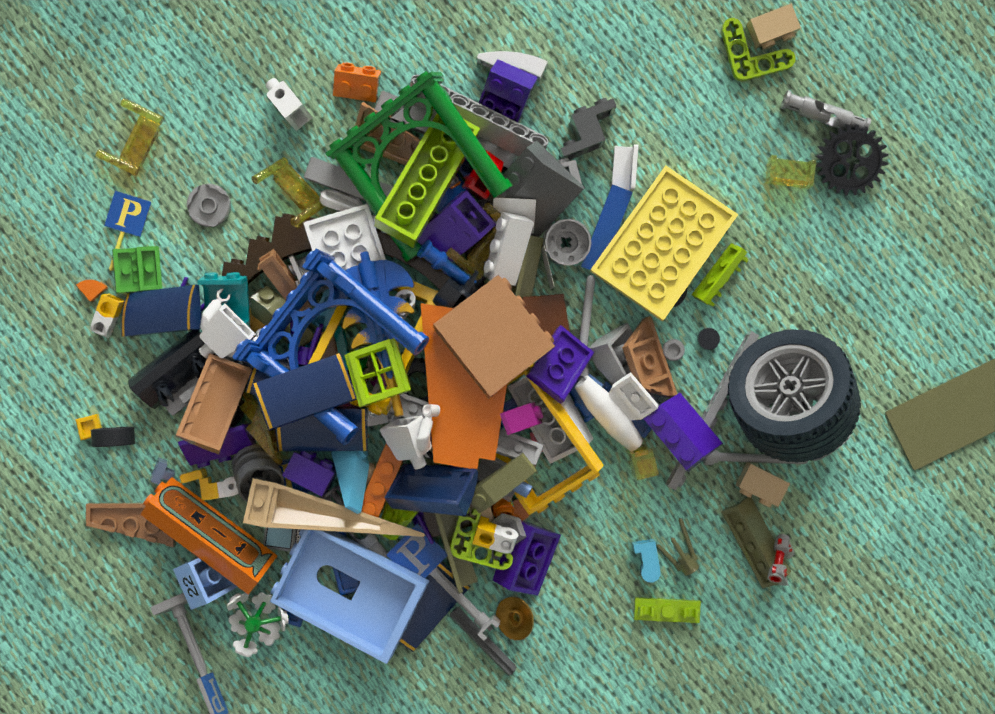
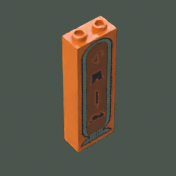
[140,477,278,595]

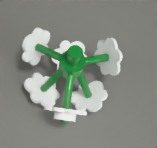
[227,592,289,657]

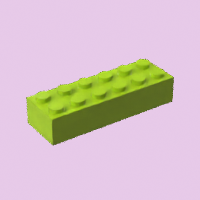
[374,114,480,248]

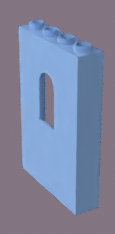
[270,529,430,664]

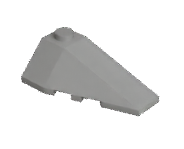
[589,323,655,419]

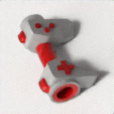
[767,534,795,586]

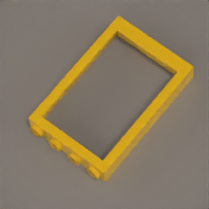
[308,281,438,415]
[496,364,604,515]

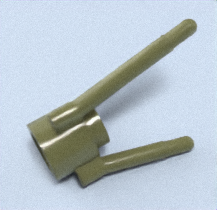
[657,518,699,576]

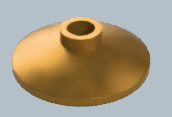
[496,596,534,640]

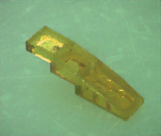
[240,386,283,465]

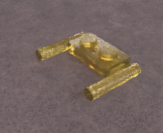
[95,98,164,176]
[251,157,326,227]
[446,202,501,281]

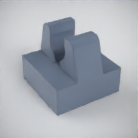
[150,457,175,485]

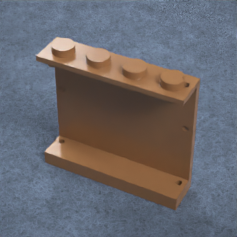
[433,275,555,399]

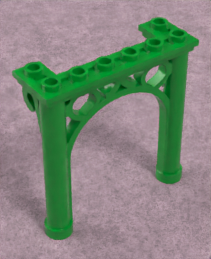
[325,71,513,262]

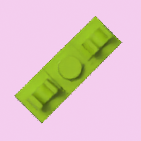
[691,243,748,307]
[634,597,701,623]

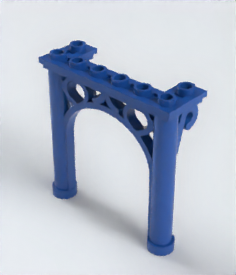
[232,248,429,445]

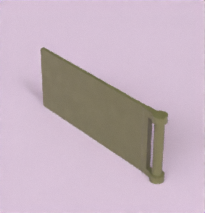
[885,358,995,470]

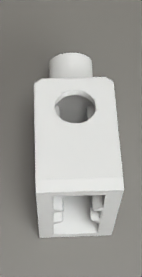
[266,78,313,131]

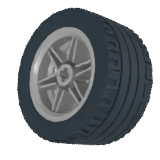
[728,329,861,463]

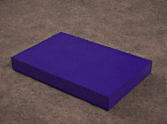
[526,325,594,404]

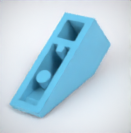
[331,451,369,514]

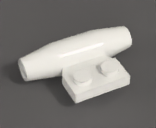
[575,372,658,452]

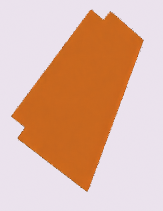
[421,303,507,469]

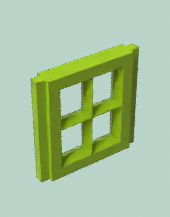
[344,338,411,407]

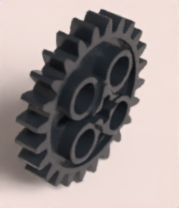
[814,123,889,196]

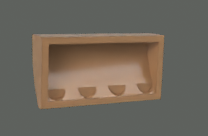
[176,353,252,454]

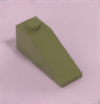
[251,286,314,350]
[471,453,537,514]

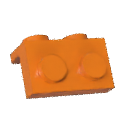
[333,63,381,103]

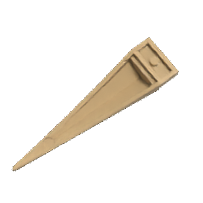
[243,478,425,537]

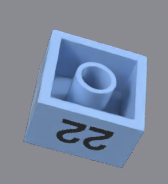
[173,557,237,610]

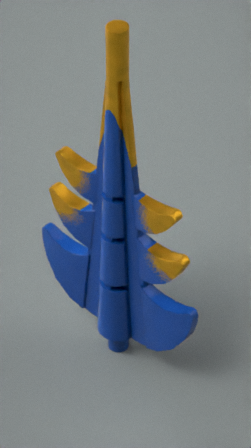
[336,251,414,417]

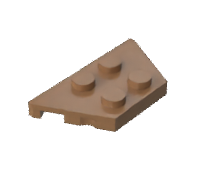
[622,316,677,397]

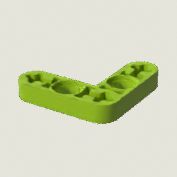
[721,18,796,82]
[450,507,513,570]

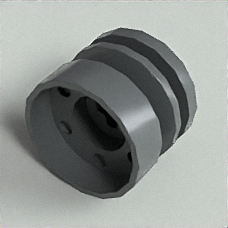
[231,444,284,502]

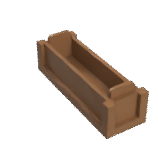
[257,249,312,311]

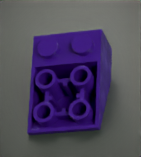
[479,59,538,123]
[418,191,496,262]

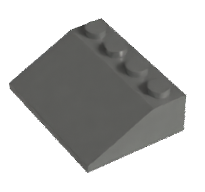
[478,141,585,237]

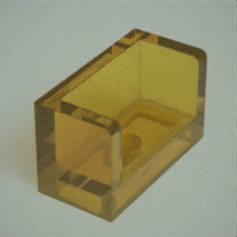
[765,155,816,189]
[626,446,659,480]

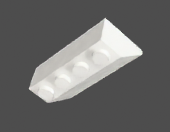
[508,376,594,464]

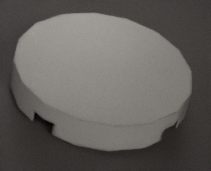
[187,183,231,227]

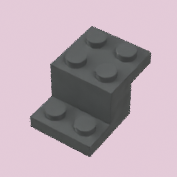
[559,98,617,160]

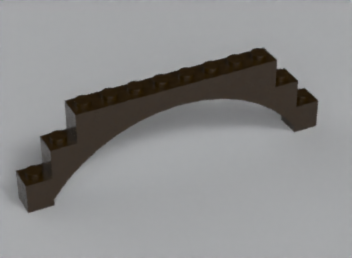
[222,213,468,289]

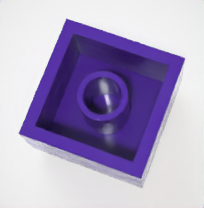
[282,451,337,497]

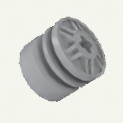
[542,219,592,266]

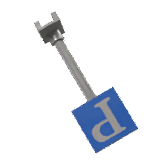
[386,523,500,641]
[150,593,229,714]

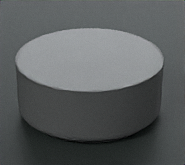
[662,339,685,361]

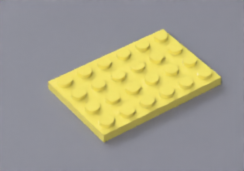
[590,165,738,322]

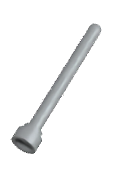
[578,275,595,379]
[703,450,808,465]

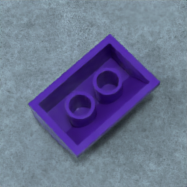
[644,393,723,472]
[178,423,257,468]
[492,520,561,596]

